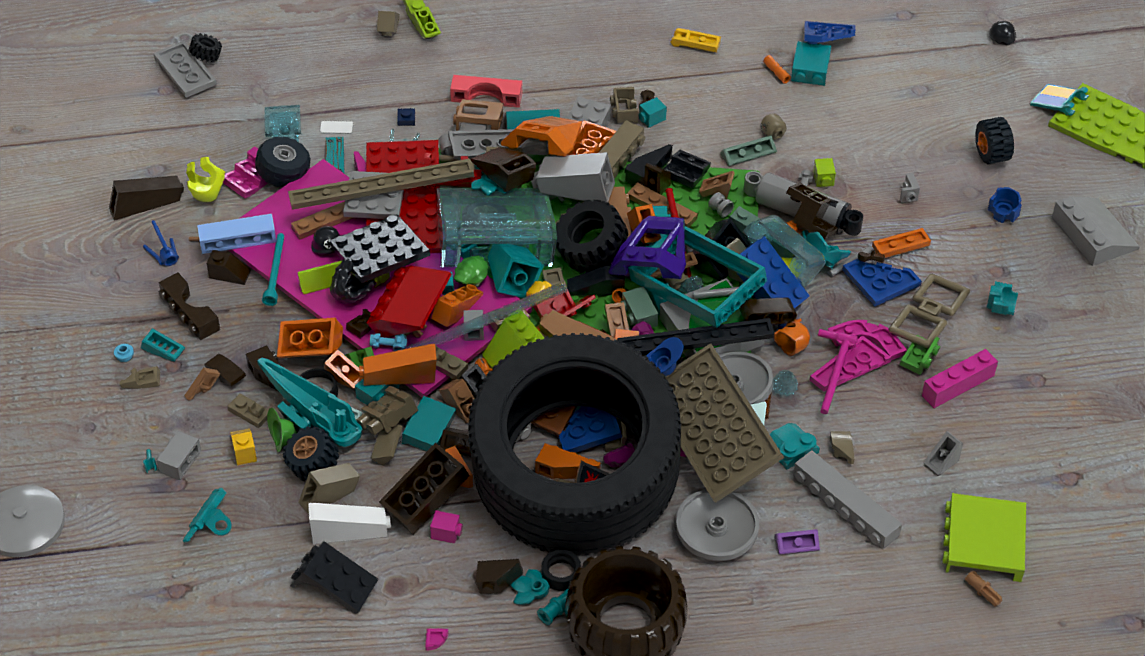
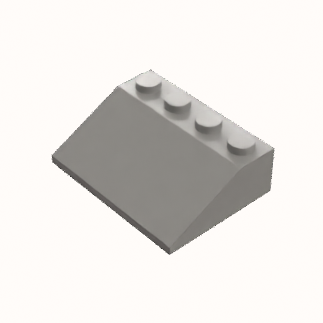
[1052,196,1140,266]

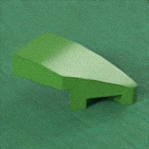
[345,347,374,367]

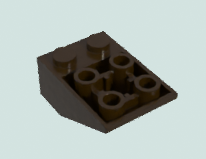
[471,147,537,192]

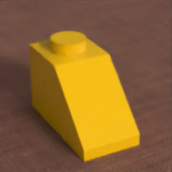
[230,428,257,465]

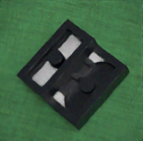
[663,150,711,188]

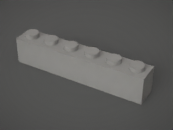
[793,450,902,549]

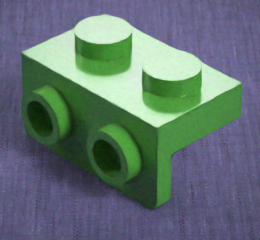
[900,335,940,375]

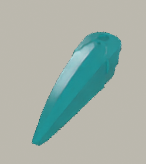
[257,357,362,447]

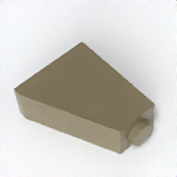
[299,463,360,514]

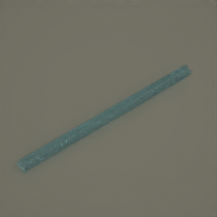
[397,281,567,351]

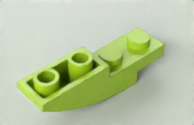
[403,0,441,39]

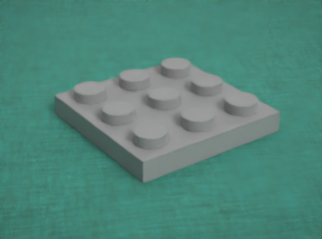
[343,171,404,219]

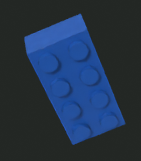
[736,236,810,309]

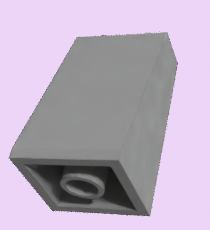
[535,152,615,202]

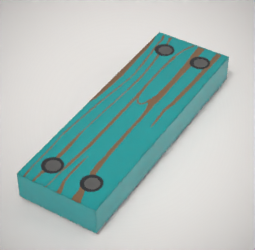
[326,137,345,174]

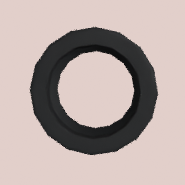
[542,549,581,591]

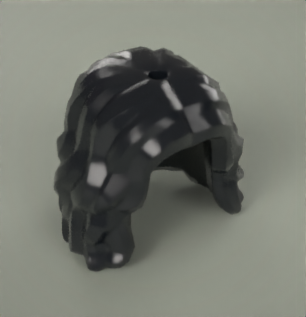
[330,259,376,304]

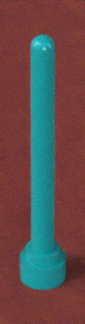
[262,233,285,306]

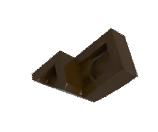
[346,309,372,338]

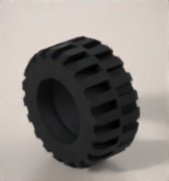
[553,200,628,272]

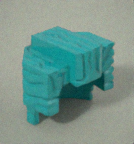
[987,281,1018,315]

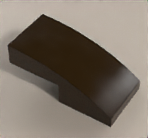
[204,354,246,387]

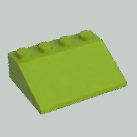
[482,308,544,368]

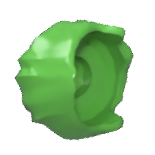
[453,255,489,287]

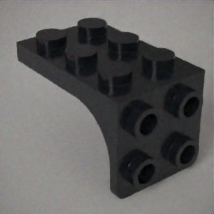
[290,541,378,614]

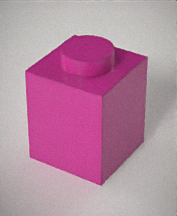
[430,511,463,543]

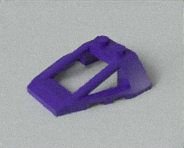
[609,216,686,279]

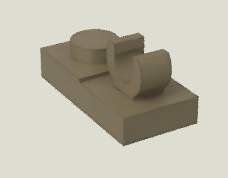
[435,345,468,380]
[227,393,268,428]

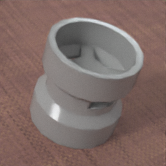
[708,192,734,217]

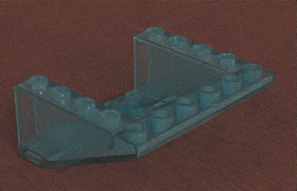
[436,188,557,267]

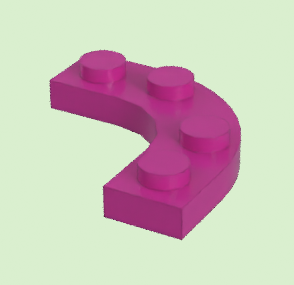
[827,320,907,360]

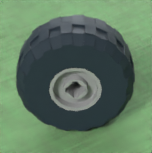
[255,137,311,187]

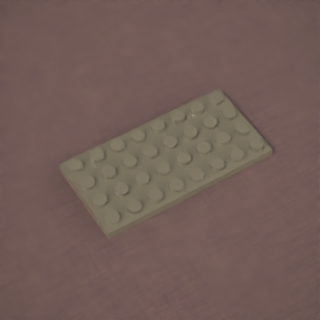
[665,343,784,503]

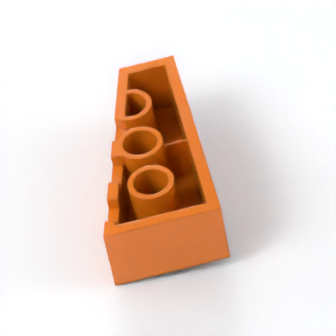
[567,120,616,155]

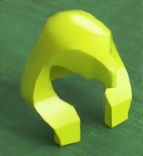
[186,157,225,202]

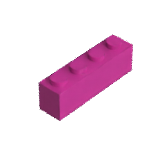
[922,349,998,408]

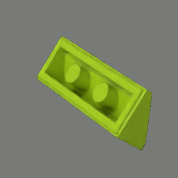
[298,261,355,294]

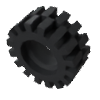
[188,33,222,62]

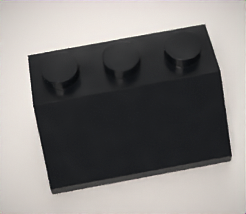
[691,218,750,281]

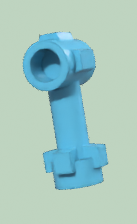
[370,333,407,351]

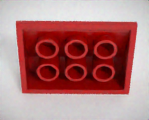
[367,265,452,338]

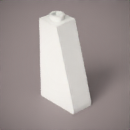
[309,503,391,544]

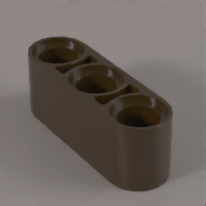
[739,297,797,324]

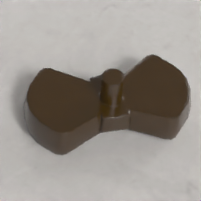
[639,90,655,105]
[858,250,885,263]

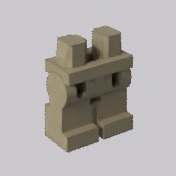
[356,386,418,435]

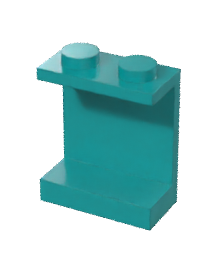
[791,41,831,86]

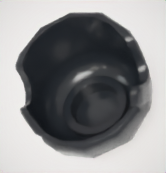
[989,21,1016,45]

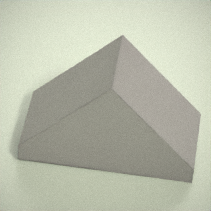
[924,431,963,475]

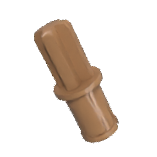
[965,571,1003,607]

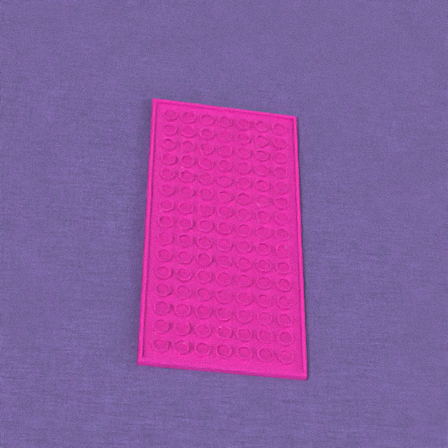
[228,159,532,398]

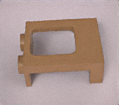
[453,99,503,131]

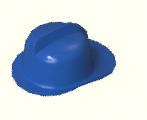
[646,337,683,376]

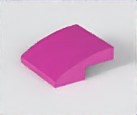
[223,159,268,198]

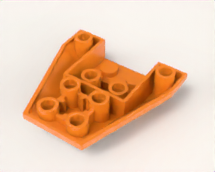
[501,116,582,157]

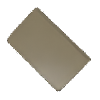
[371,425,403,465]

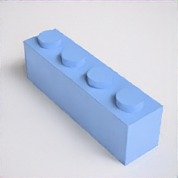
[197,214,276,254]

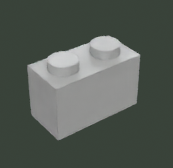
[157,431,201,480]

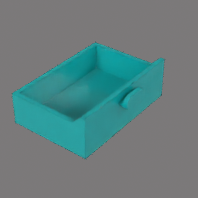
[401,396,456,451]

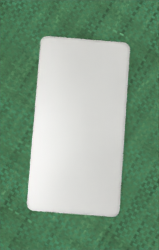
[320,121,353,133]

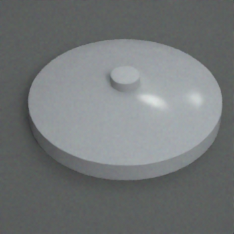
[719,351,774,405]
[0,485,65,557]
[676,489,759,561]

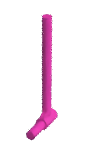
[818,329,858,414]

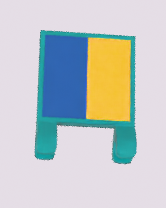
[1030,84,1089,116]

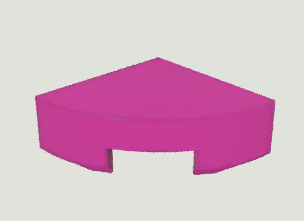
[426,628,448,651]

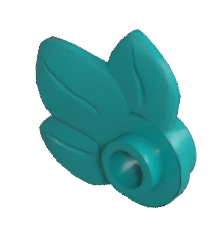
[471,174,507,196]
[511,569,550,605]

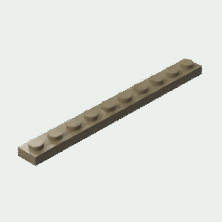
[288,159,474,210]

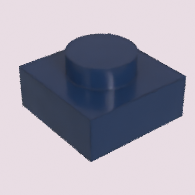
[397,108,416,126]

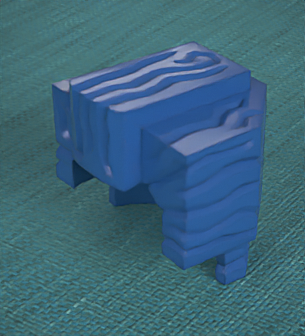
[987,187,1022,223]

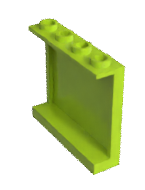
[942,493,1026,582]

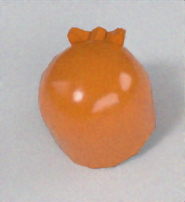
[774,318,810,356]

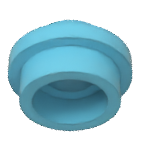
[114,344,134,362]

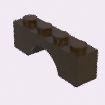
[158,272,220,340]

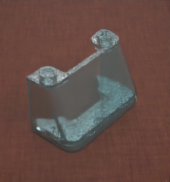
[743,215,825,288]

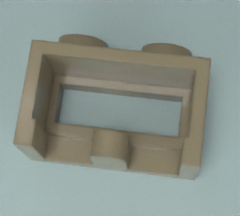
[610,87,638,123]

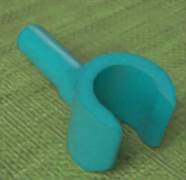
[143,449,158,473]

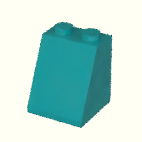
[488,240,544,299]

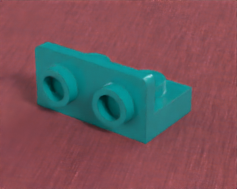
[277,401,314,431]

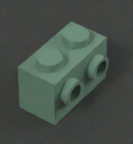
[620,286,658,327]

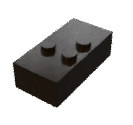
[379,443,470,535]

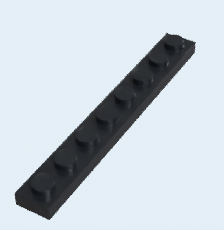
[617,318,774,356]

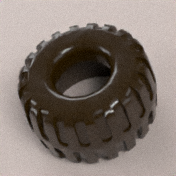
[565,546,688,656]

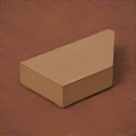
[184,368,220,400]

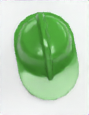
[267,408,298,452]

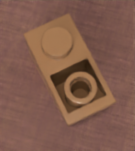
[439,379,474,423]

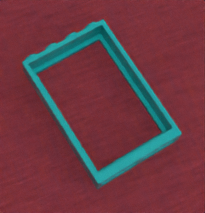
[628,226,767,328]

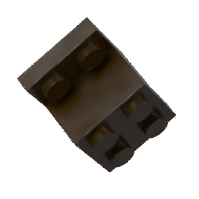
[786,182,838,240]

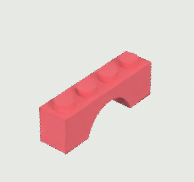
[450,75,522,108]

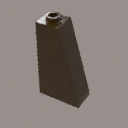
[109,176,184,220]

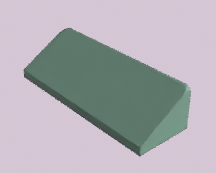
[720,135,777,166]

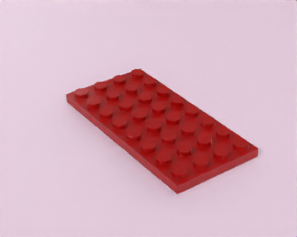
[366,140,442,253]

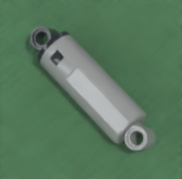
[744,171,864,236]

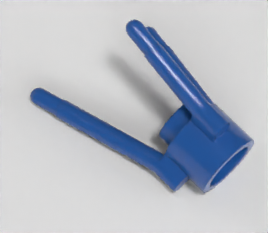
[143,220,179,266]

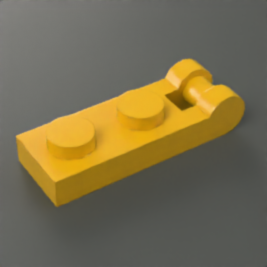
[671,28,721,53]

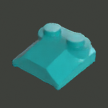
[770,423,820,470]

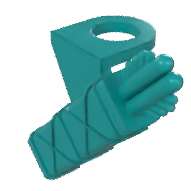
[183,488,232,542]

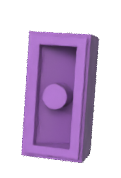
[775,529,820,554]

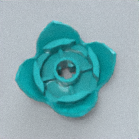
[801,230,851,269]

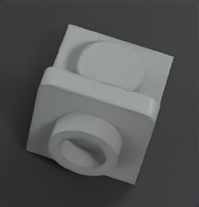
[900,173,920,203]

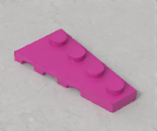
[810,336,892,392]

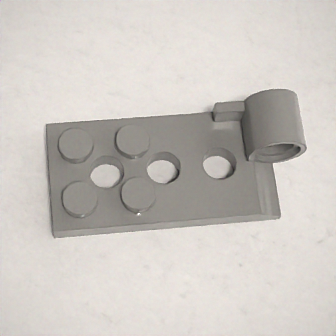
[438,129,524,160]

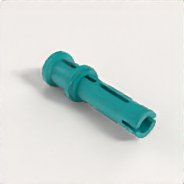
[537,589,568,625]

